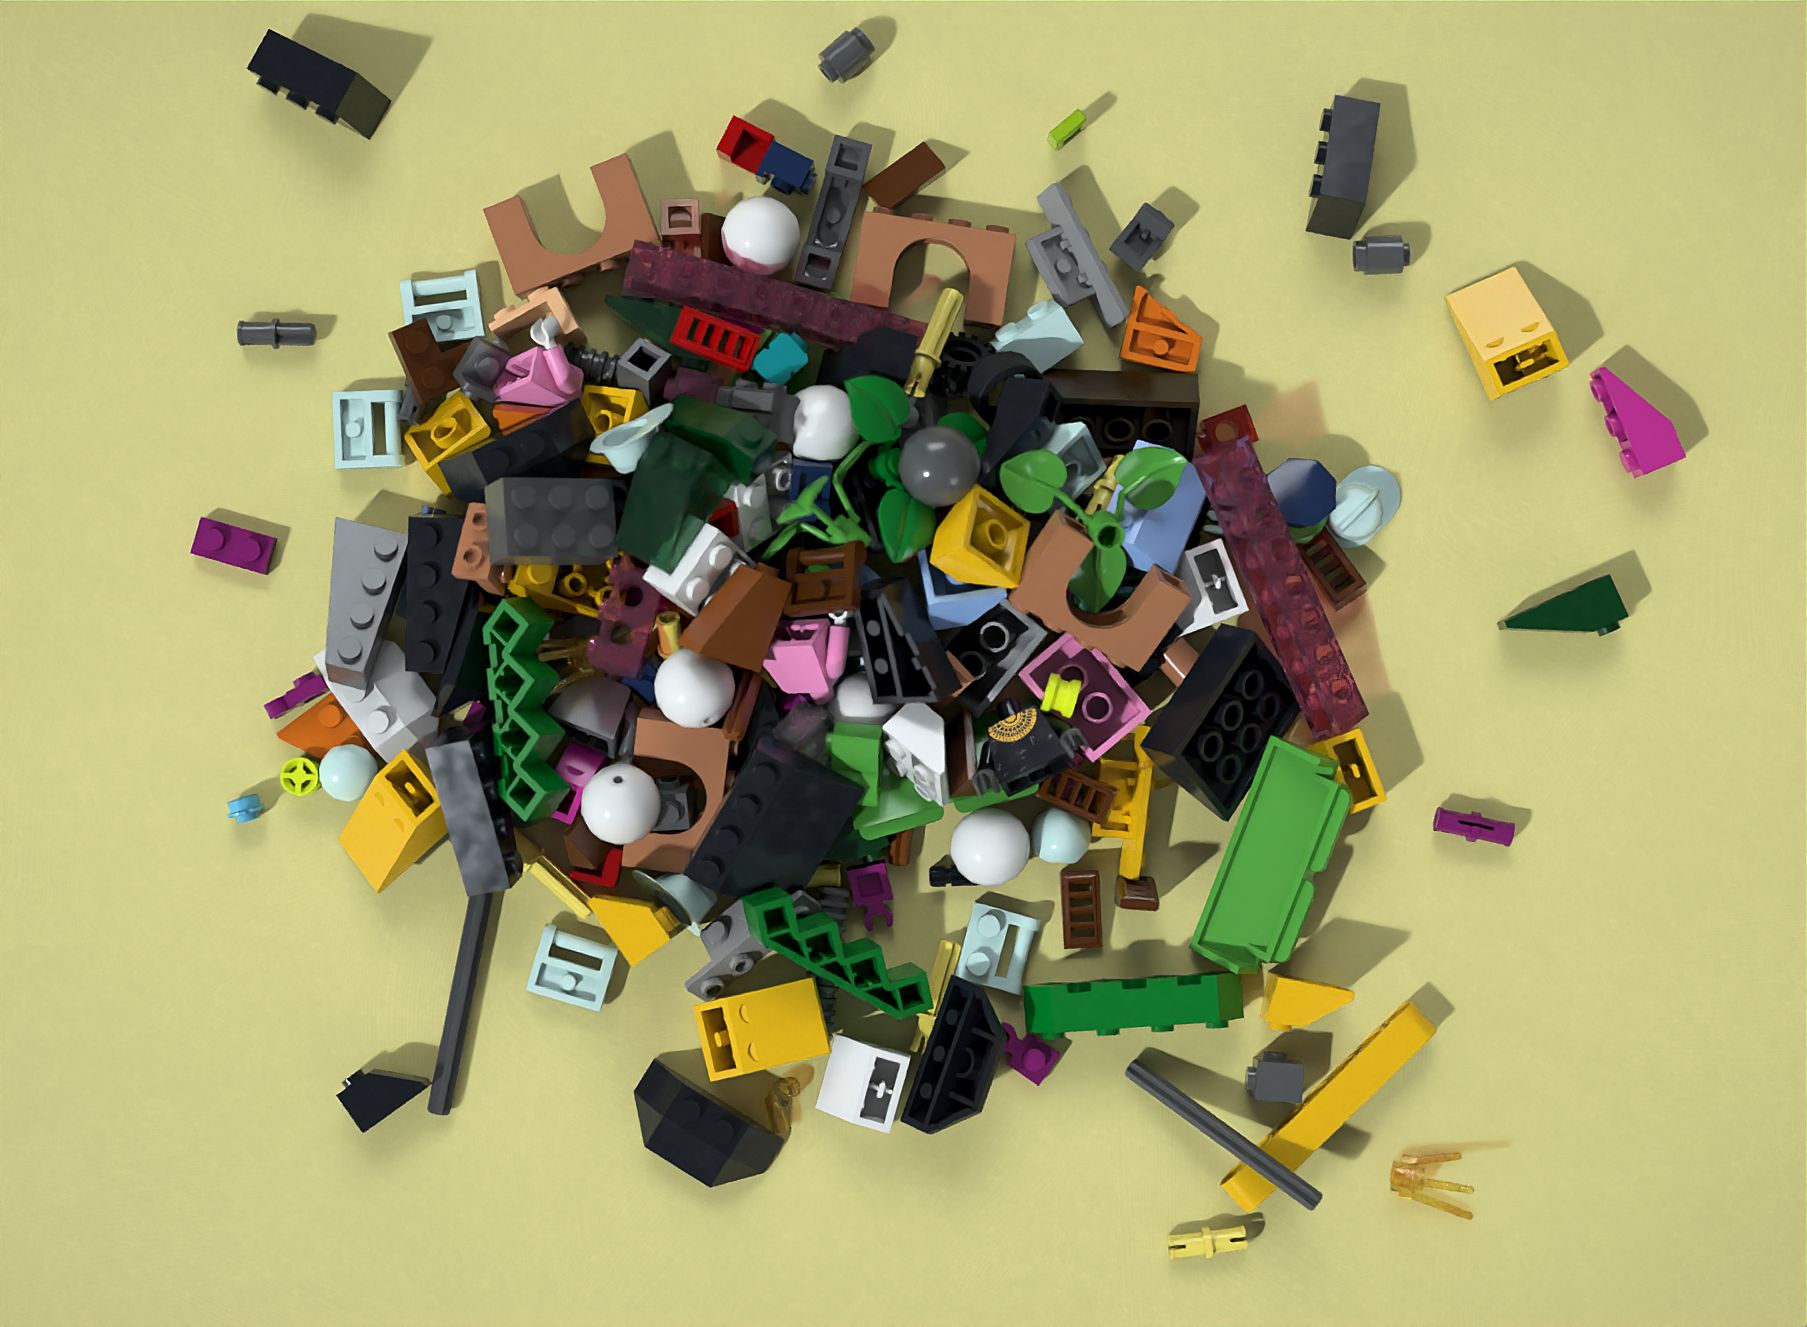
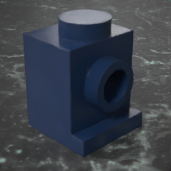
[755,140,818,196]

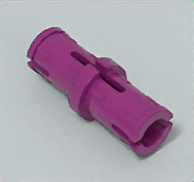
[1433,807,1515,847]

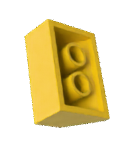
[587,892,681,967]

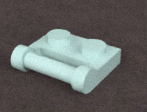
[400,269,486,344]
[332,390,406,470]
[955,902,1041,995]
[526,923,619,1012]

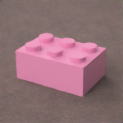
[1016,632,1152,763]

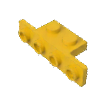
[1089,724,1155,881]

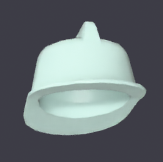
[590,404,673,474]
[1324,465,1401,548]
[632,870,717,936]

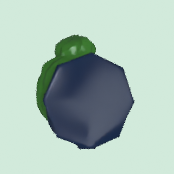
[1258,458,1337,555]

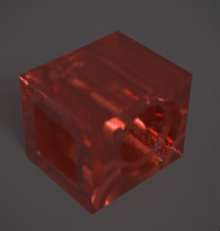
[1196,404,1259,460]

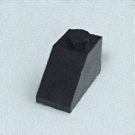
[336,1069,432,1133]

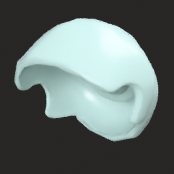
[319,744,378,802]
[1029,806,1092,864]

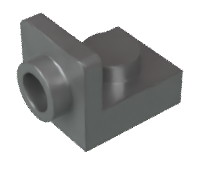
[452,336,512,404]

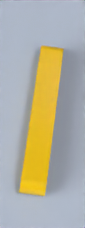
[1220,1000,1437,1213]

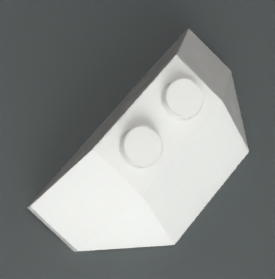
[313,640,440,764]

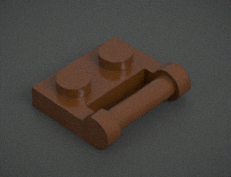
[783,540,867,617]

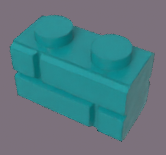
[749,332,809,385]

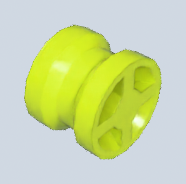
[1040,672,1081,718]
[280,757,322,796]

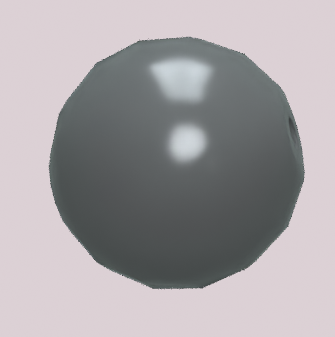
[898,425,980,507]

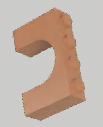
[483,153,663,302]
[850,207,1016,330]
[1006,509,1192,672]
[621,708,739,874]

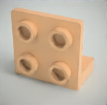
[488,286,587,345]

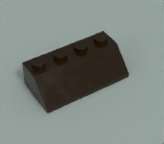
[1043,369,1200,463]

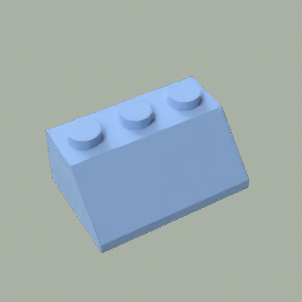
[1107,440,1212,575]
[914,506,1007,630]

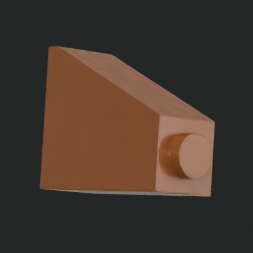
[677,562,792,673]

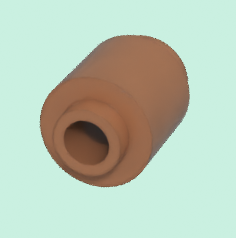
[1156,636,1200,688]

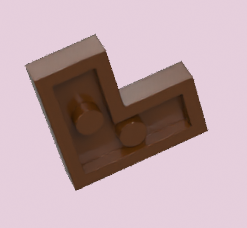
[387,318,473,405]

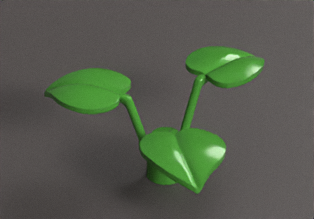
[760,440,878,566]
[1000,446,1187,613]

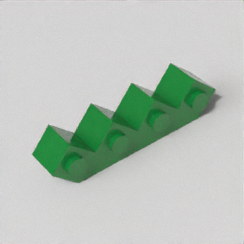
[483,597,572,822]
[741,886,934,1020]
[1023,971,1244,1040]

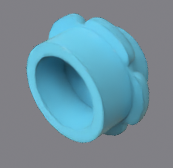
[227,794,264,824]

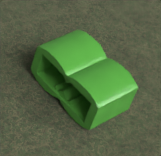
[825,721,884,807]

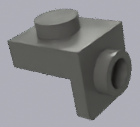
[1109,203,1175,272]

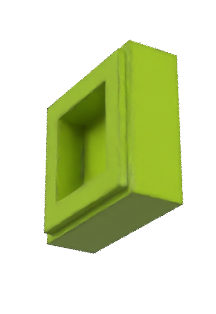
[1047,108,1087,151]

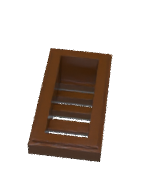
[1293,526,1367,611]
[1034,768,1120,826]
[1059,870,1103,949]
[1114,875,1159,911]

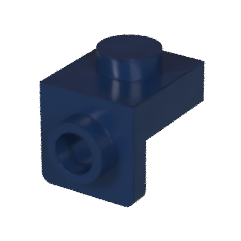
[788,459,832,523]
[621,654,663,706]

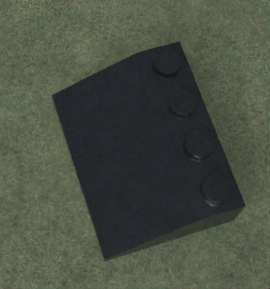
[1139,623,1308,822]
[683,732,865,900]

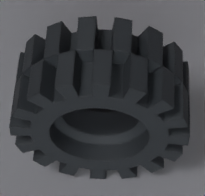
[929,332,995,396]

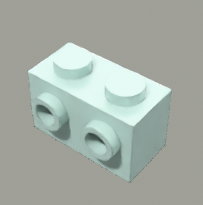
[989,299,1085,378]

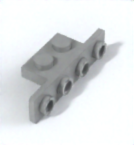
[1025,182,1130,330]
[684,890,822,1002]

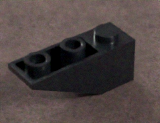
[976,377,1064,498]

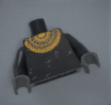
[972,698,1090,798]

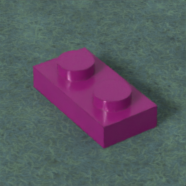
[190,517,277,575]

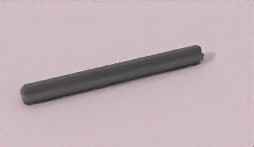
[427,892,493,1116]
[1125,1059,1323,1211]

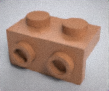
[452,502,513,596]

